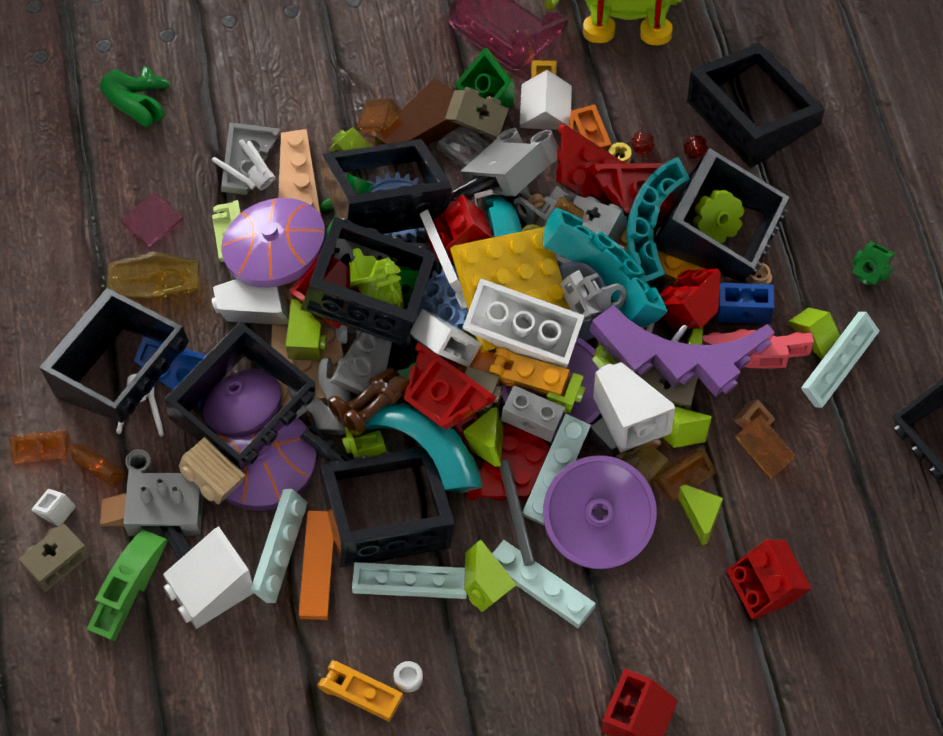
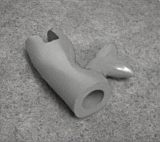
[288,357,352,436]

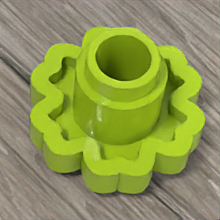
[693,190,744,244]

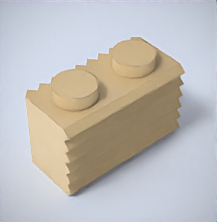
[179,437,245,505]

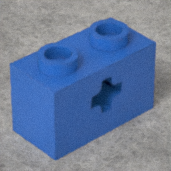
[717,283,774,324]

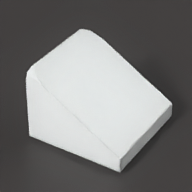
[32,489,75,527]

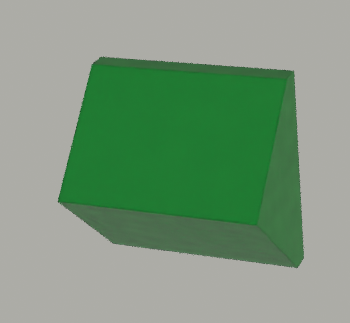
[455,48,514,113]

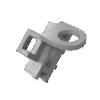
[513,186,574,227]
[560,270,627,322]

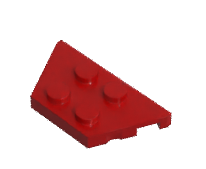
[556,124,626,204]
[590,163,676,216]
[404,342,497,430]
[467,423,550,501]

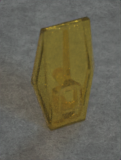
[106,252,200,299]

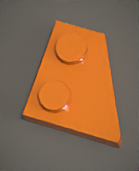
[569,104,612,151]

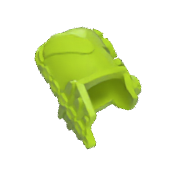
[349,248,404,308]

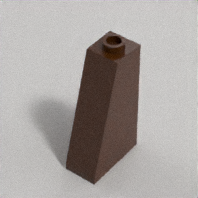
[375,78,461,146]

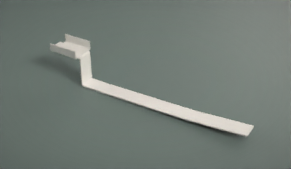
[390,189,495,237]
[420,209,467,310]

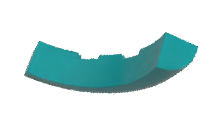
[626,157,690,286]
[484,194,522,237]
[543,207,667,327]
[359,402,483,493]

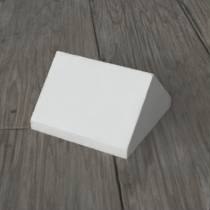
[520,70,572,129]

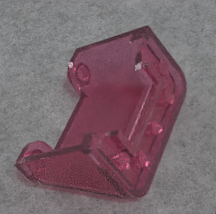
[449,0,569,70]

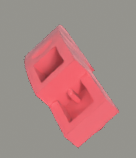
[702,329,814,369]

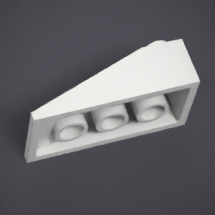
[462,278,584,368]

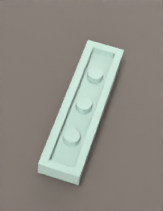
[801,312,880,408]
[522,414,591,525]
[250,489,308,603]
[492,540,596,629]
[352,562,467,599]

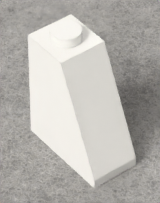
[212,279,289,325]
[410,309,482,367]

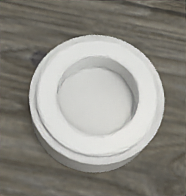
[394,661,423,693]

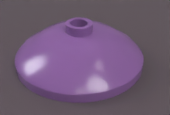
[203,369,282,437]

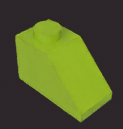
[286,299,327,361]
[464,540,516,612]

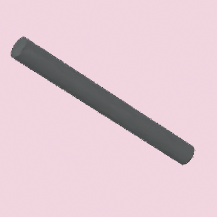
[499,460,535,566]

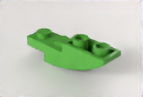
[87,529,168,642]

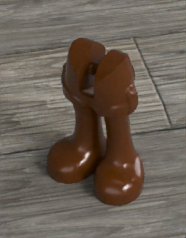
[327,367,409,436]

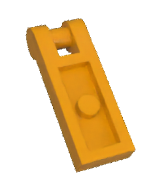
[488,347,570,396]
[317,660,403,722]

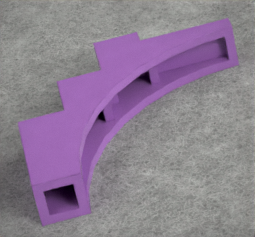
[589,305,775,397]

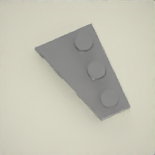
[221,122,280,195]
[329,331,392,402]

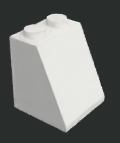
[593,362,675,453]
[163,527,254,629]

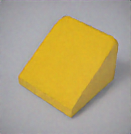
[531,60,557,79]

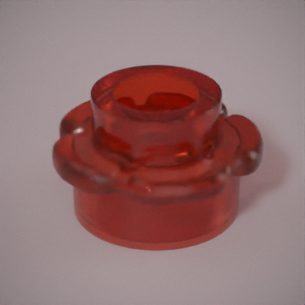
[630,132,655,154]
[683,135,708,158]

